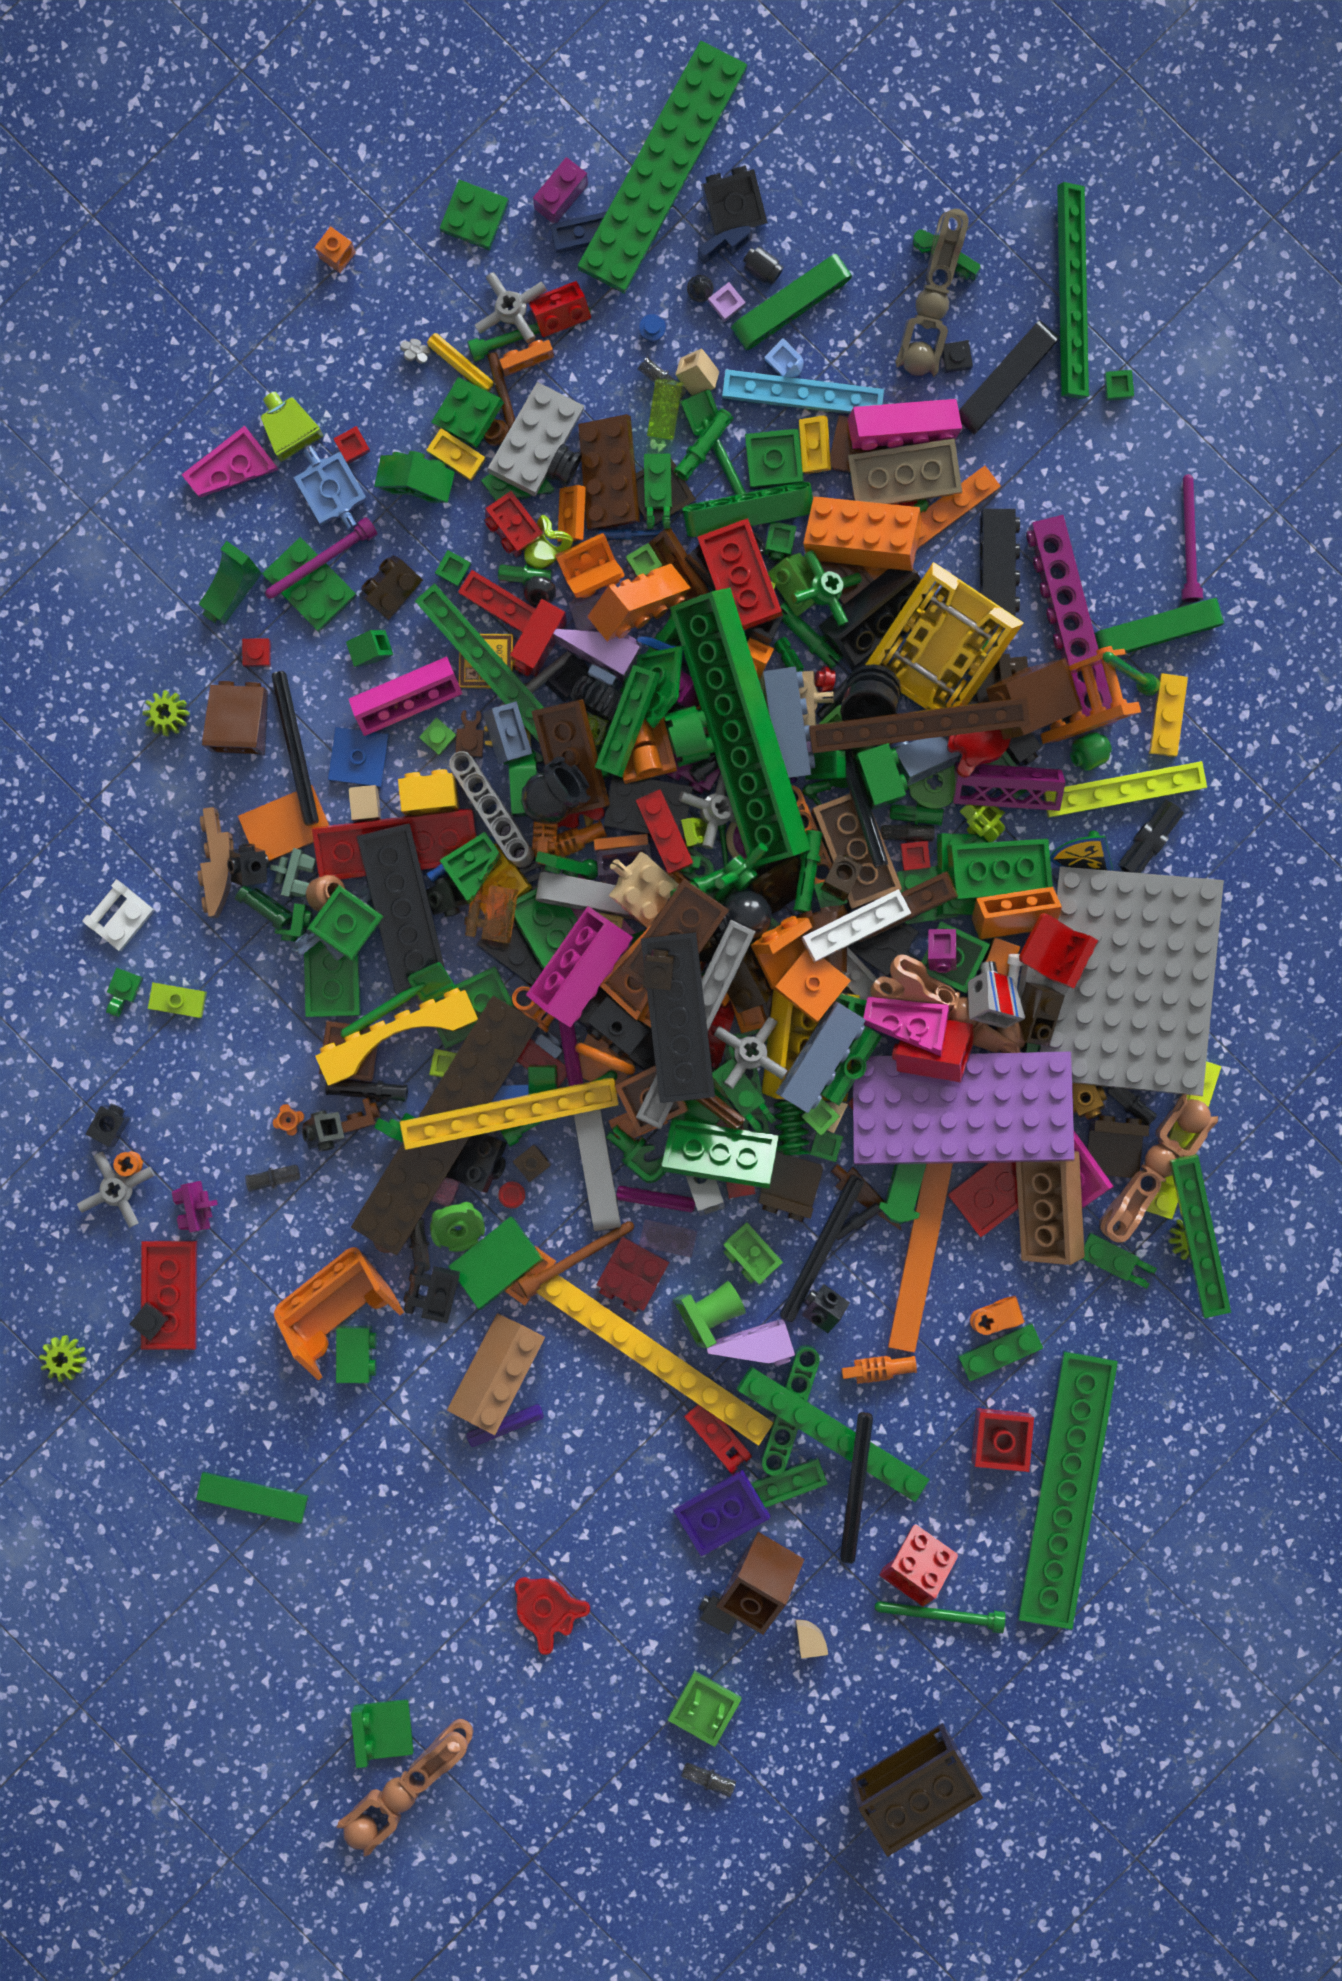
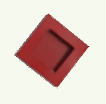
[334,426,371,464]
[242,638,271,667]
[900,841,931,871]

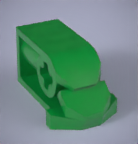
[503,749,544,817]
[879,1164,926,1224]

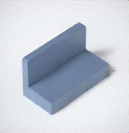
[483,701,532,764]

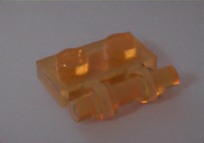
[464,884,518,943]

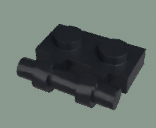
[403,1261,460,1323]

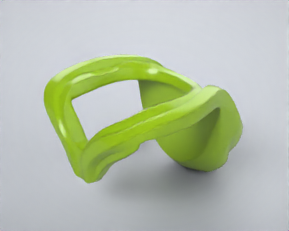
[524,515,573,569]

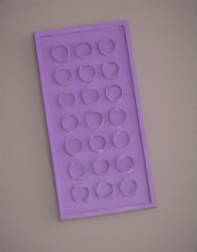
[853,1052,1074,1165]

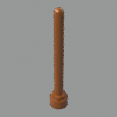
[517,1221,634,1299]

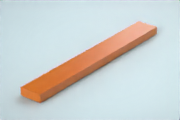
[888,1163,953,1353]

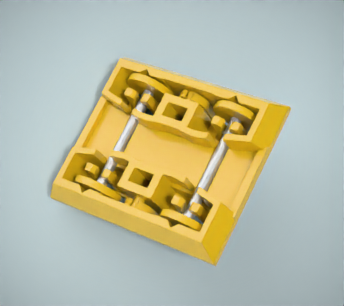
[865,562,1024,710]

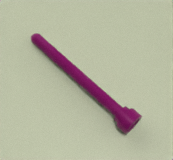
[1181,474,1203,602]
[265,517,378,599]

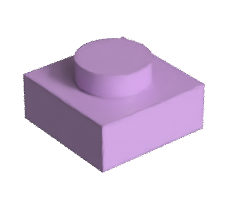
[708,282,746,322]

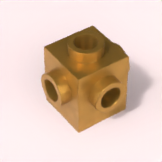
[1072,1083,1107,1120]

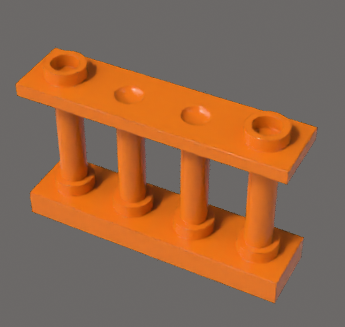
[1040,646,1141,744]

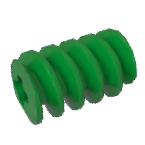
[774,1100,810,1155]

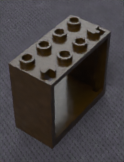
[851,1723,983,1857]

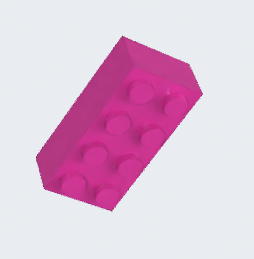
[526,906,633,1027]

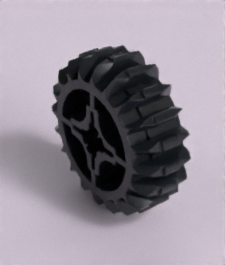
[570,676,622,725]

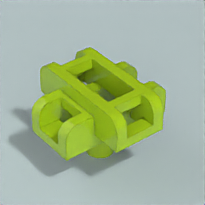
[959,805,1005,842]

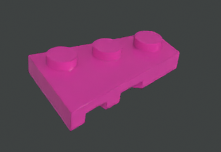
[182,426,279,498]
[864,997,949,1056]
[1074,1131,1114,1209]

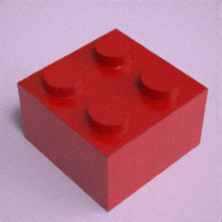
[971,1408,1034,1472]

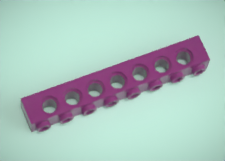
[1026,515,1117,731]

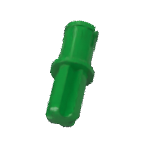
[498,564,552,586]
[889,804,944,826]

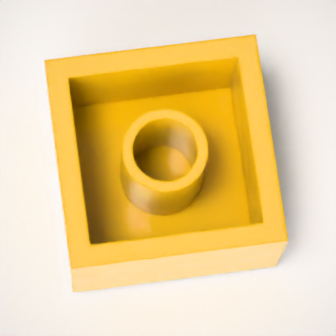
[398,769,460,816]

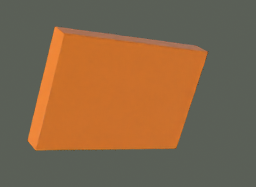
[238,785,330,862]

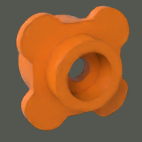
[273,1104,304,1136]

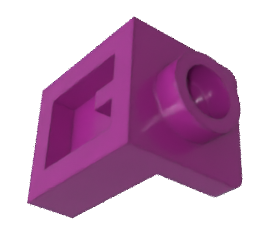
[928,929,957,973]

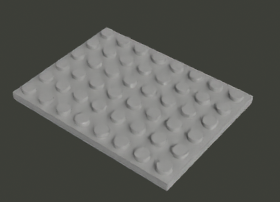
[1040,867,1224,1096]

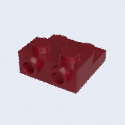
[596,1237,669,1312]

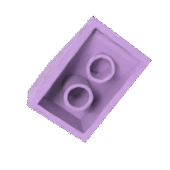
[553,629,640,682]
[707,1318,795,1366]

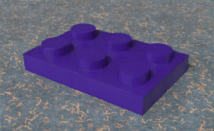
[673,1470,771,1557]

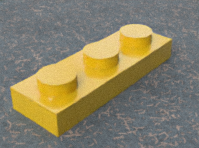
[1149,673,1188,757]

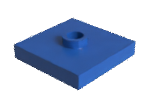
[328,727,389,788]

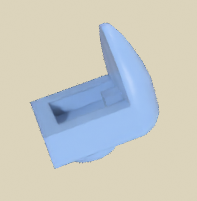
[763,338,804,378]

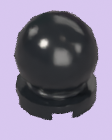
[521,757,591,824]
[714,891,772,945]

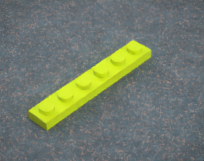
[1043,761,1207,818]
[1146,1061,1222,1219]

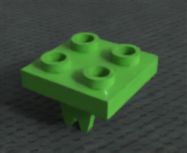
[668,1670,742,1747]

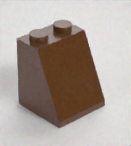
[986,658,1083,740]
[202,681,268,755]
[716,1532,805,1635]

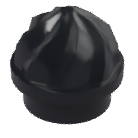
[687,275,714,302]

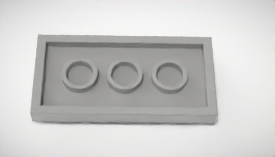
[487,382,584,497]

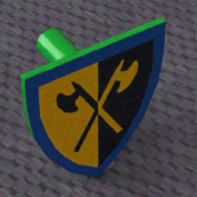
[1050,830,1113,871]

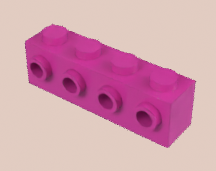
[847,399,962,450]
[349,657,463,736]

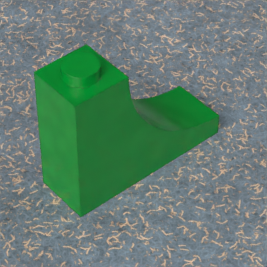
[198,541,262,625]

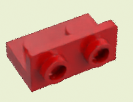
[528,281,591,337]
[484,491,543,558]

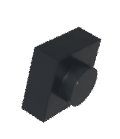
[942,340,973,373]
[129,1302,169,1341]

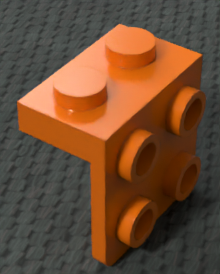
[555,533,625,598]
[751,916,812,990]

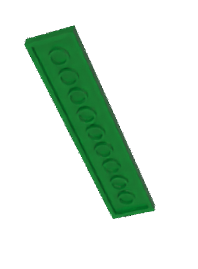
[578,40,747,294]
[1017,1351,1118,1630]

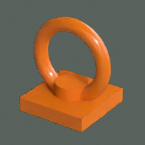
[575,1034,635,1094]

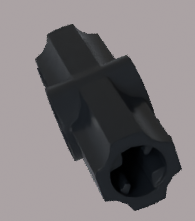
[1118,800,1184,873]

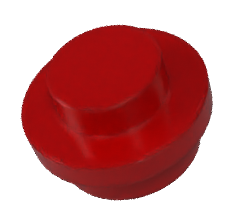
[815,666,836,692]
[498,1181,525,1208]

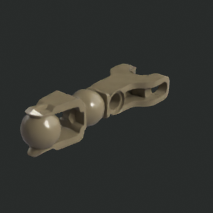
[895,209,968,377]

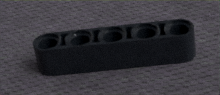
[959,320,1060,435]

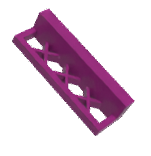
[953,762,1065,811]

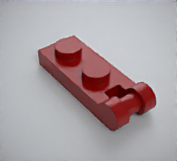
[683,1404,752,1475]

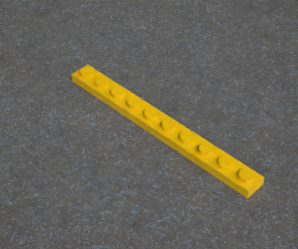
[537,1275,773,1446]

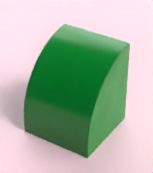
[346,630,394,667]

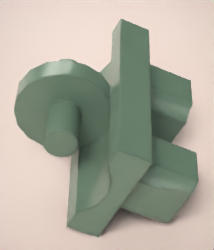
[269,848,317,899]

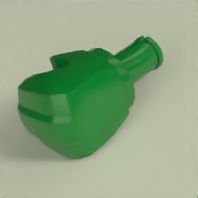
[605,1125,666,1183]

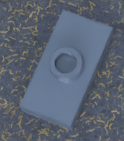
[588,664,617,689]

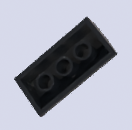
[818,569,932,672]

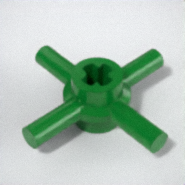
[791,550,862,627]
[713,843,768,903]

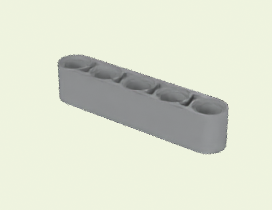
[449,751,534,867]
[536,872,660,923]
[574,1109,621,1232]

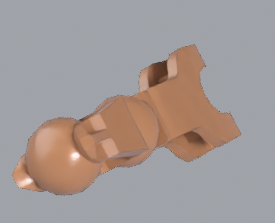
[871,954,1026,1053]
[1099,1095,1218,1242]
[337,1719,474,1856]

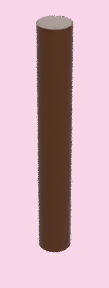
[487,352,515,430]

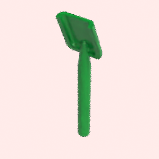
[681,389,746,495]
[340,962,455,1039]

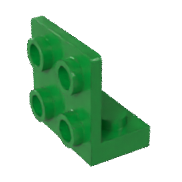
[351,1699,414,1768]

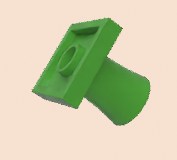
[672,1281,746,1348]

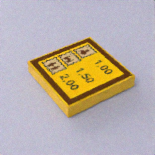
[459,634,513,689]

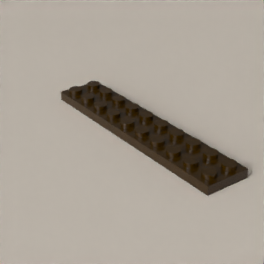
[351,996,539,1256]

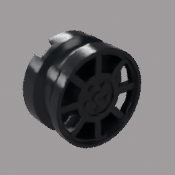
[546,444,582,487]

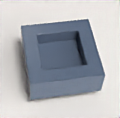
[535,1033,563,1059]

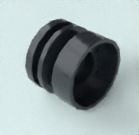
[840,664,902,721]

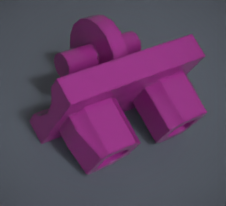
[172,1181,218,1233]

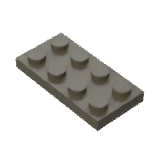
[848,439,962,504]

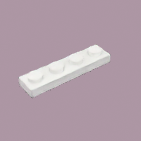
[802,889,911,963]

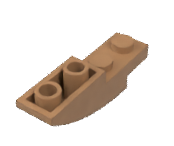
[197,807,234,918]

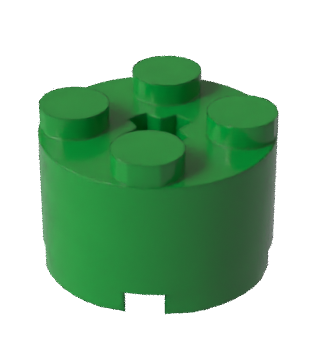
[663,706,715,767]

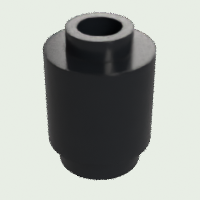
[743,246,784,285]

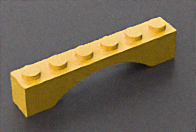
[315,988,478,1086]

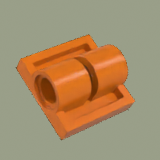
[623,718,677,784]

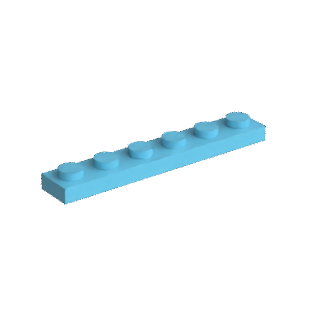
[722,370,884,414]

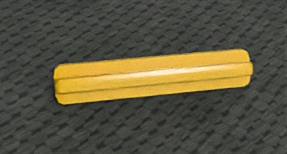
[427,333,494,392]

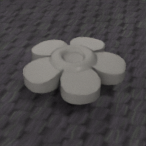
[400,339,431,364]

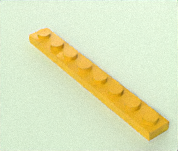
[399,1078,619,1150]

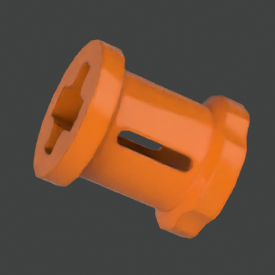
[113,1151,143,1176]

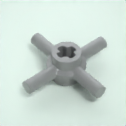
[475,272,547,343]
[678,771,736,849]
[714,1017,788,1089]
[77,1151,155,1228]

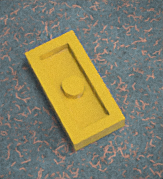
[799,415,831,474]
[426,428,486,482]

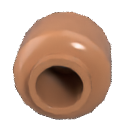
[306,875,346,912]

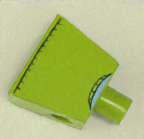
[261,392,324,462]

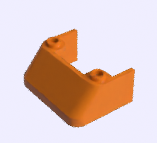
[274,1247,404,1381]

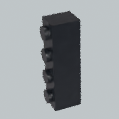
[980,509,1020,616]

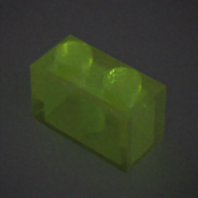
[647,378,684,440]

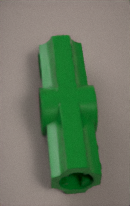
[820,1025,882,1106]

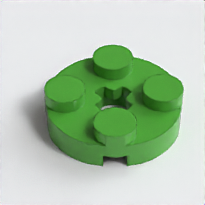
[908,766,956,809]
[430,1202,485,1252]

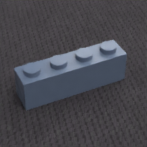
[763,667,816,778]
[895,736,962,786]
[776,1001,865,1113]

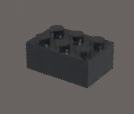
[604,775,693,840]

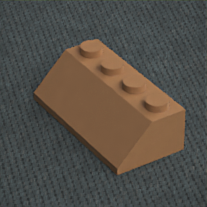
[1016,1151,1085,1265]
[447,1313,545,1435]

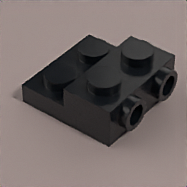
[701,165,768,236]

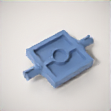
[293,446,367,531]

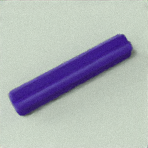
[466,1404,544,1447]

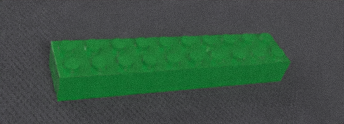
[670,588,811,867]

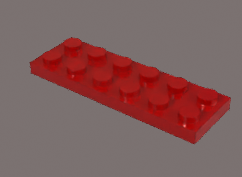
[312,808,477,879]

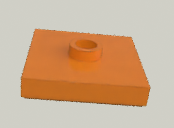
[774,948,851,1023]

